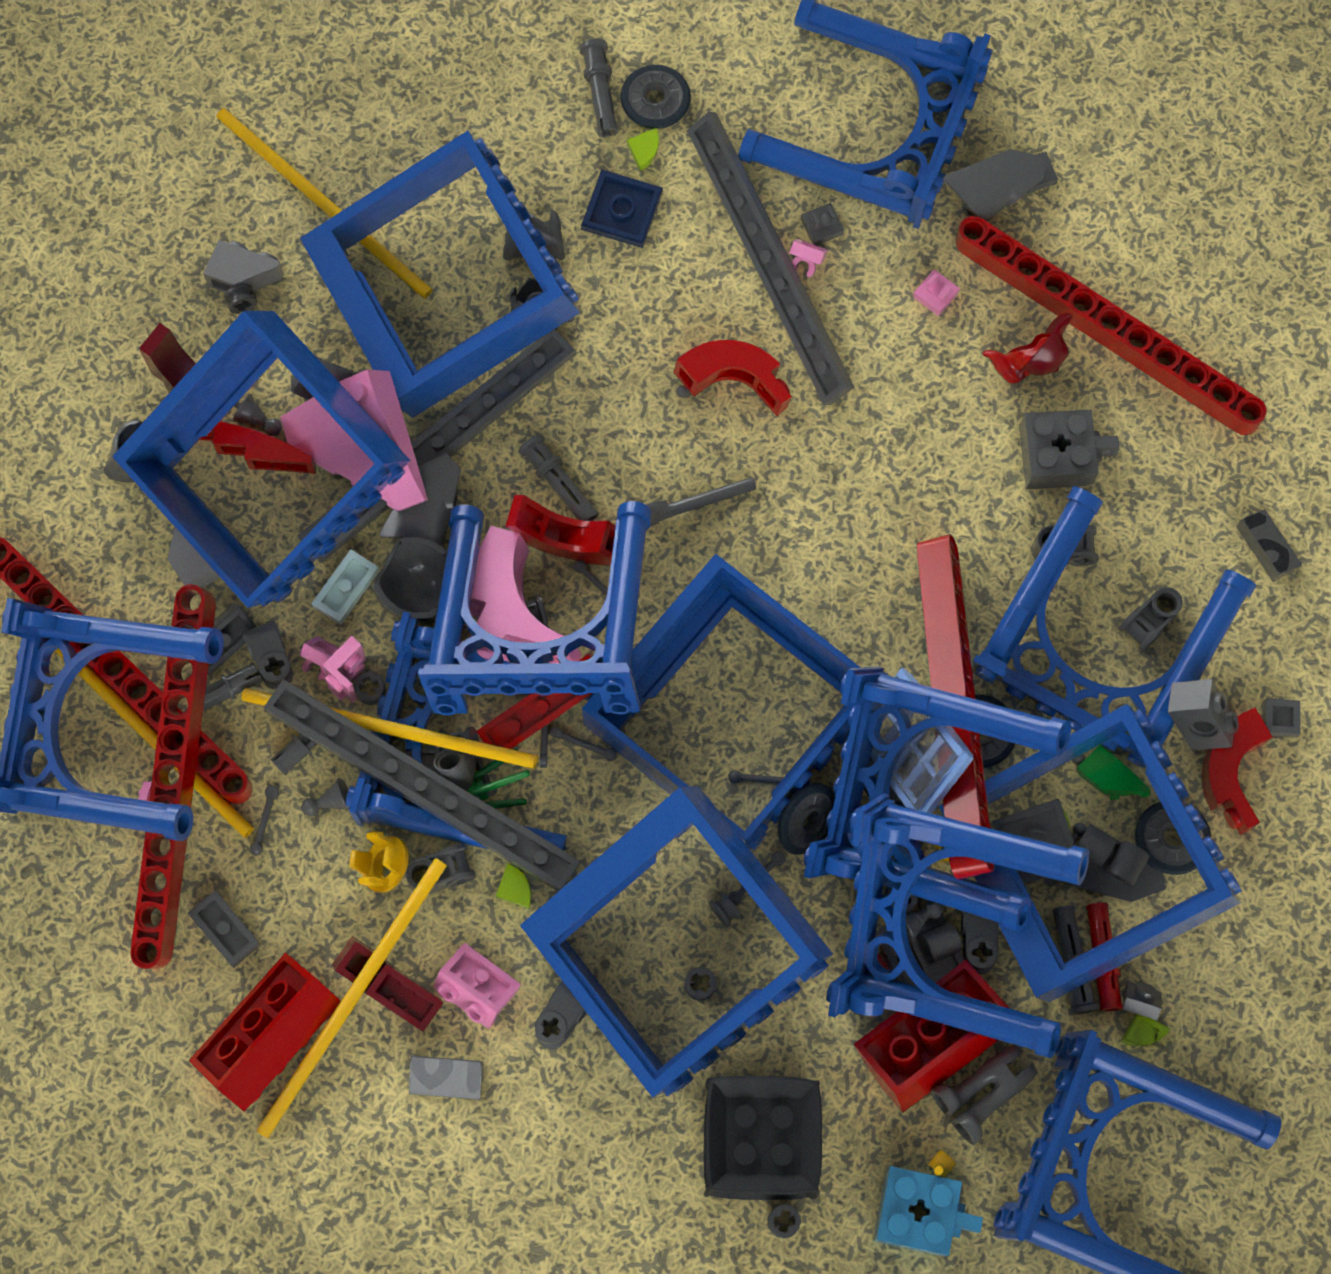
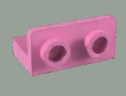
[322,635,367,703]
[433,943,521,1029]

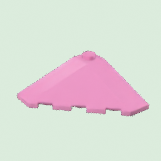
[280,369,428,511]

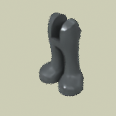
[931,1044,1038,1145]

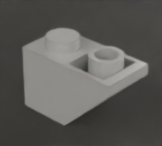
[203,240,284,292]
[167,528,219,588]

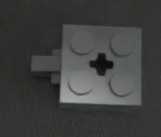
[1019,410,1120,489]

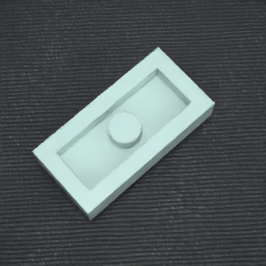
[311,549,380,625]

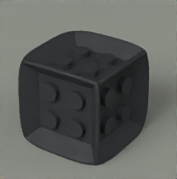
[703,1076,822,1200]

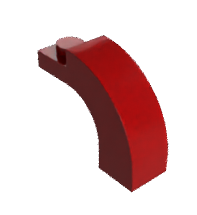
[673,340,792,416]
[505,495,616,565]
[1202,707,1273,835]

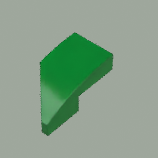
[1076,745,1151,800]

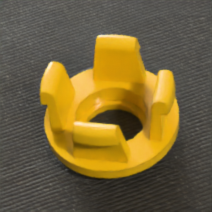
[349,831,409,893]

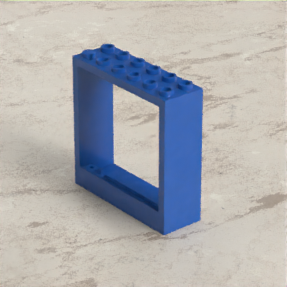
[300,130,581,418]
[112,310,410,608]
[582,554,861,850]
[938,704,1242,1002]
[520,786,833,1098]

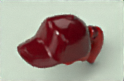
[982,313,1073,384]

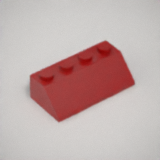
[188,952,341,1112]
[853,960,1010,1113]

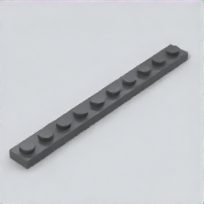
[687,111,855,405]
[297,329,575,564]
[263,679,580,892]

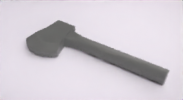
[647,477,756,527]

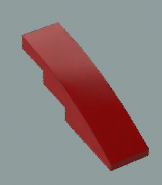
[199,421,316,474]

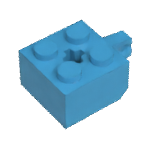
[873,1166,983,1257]

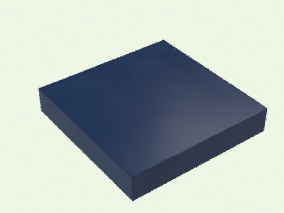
[581,169,663,248]

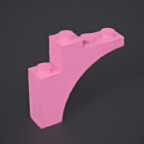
[470,526,582,663]

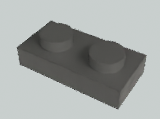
[188,890,261,968]

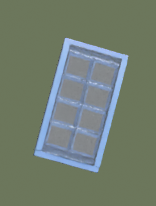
[870,667,974,814]

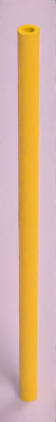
[216,108,433,299]
[54,648,254,838]
[241,688,538,769]
[256,858,447,1138]

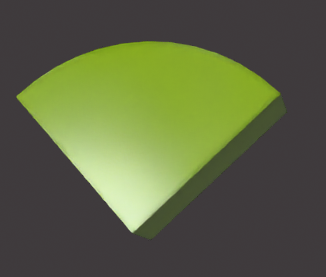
[627,128,659,171]
[496,863,531,909]
[1120,1014,1170,1047]

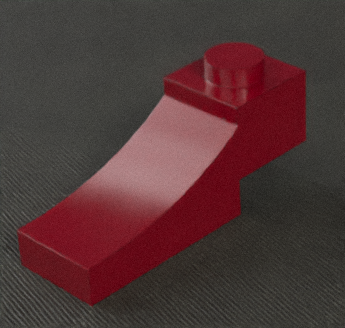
[139,323,196,393]
[332,936,444,1032]

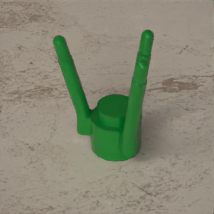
[466,748,530,809]

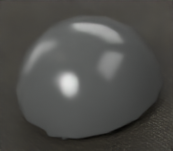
[373,537,447,622]

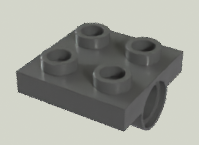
[875,913,965,986]

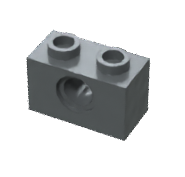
[1168,679,1239,750]

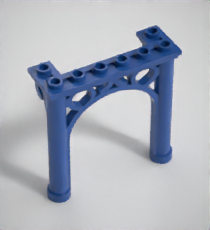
[738,0,993,229]
[972,486,1257,769]
[418,501,652,716]
[0,598,224,841]
[346,611,595,851]
[804,667,1071,933]
[826,793,1089,1059]
[993,1030,1281,1274]

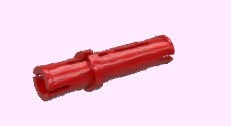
[1086,902,1123,1012]

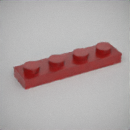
[476,653,593,749]

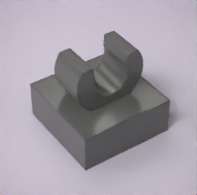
[801,203,844,245]

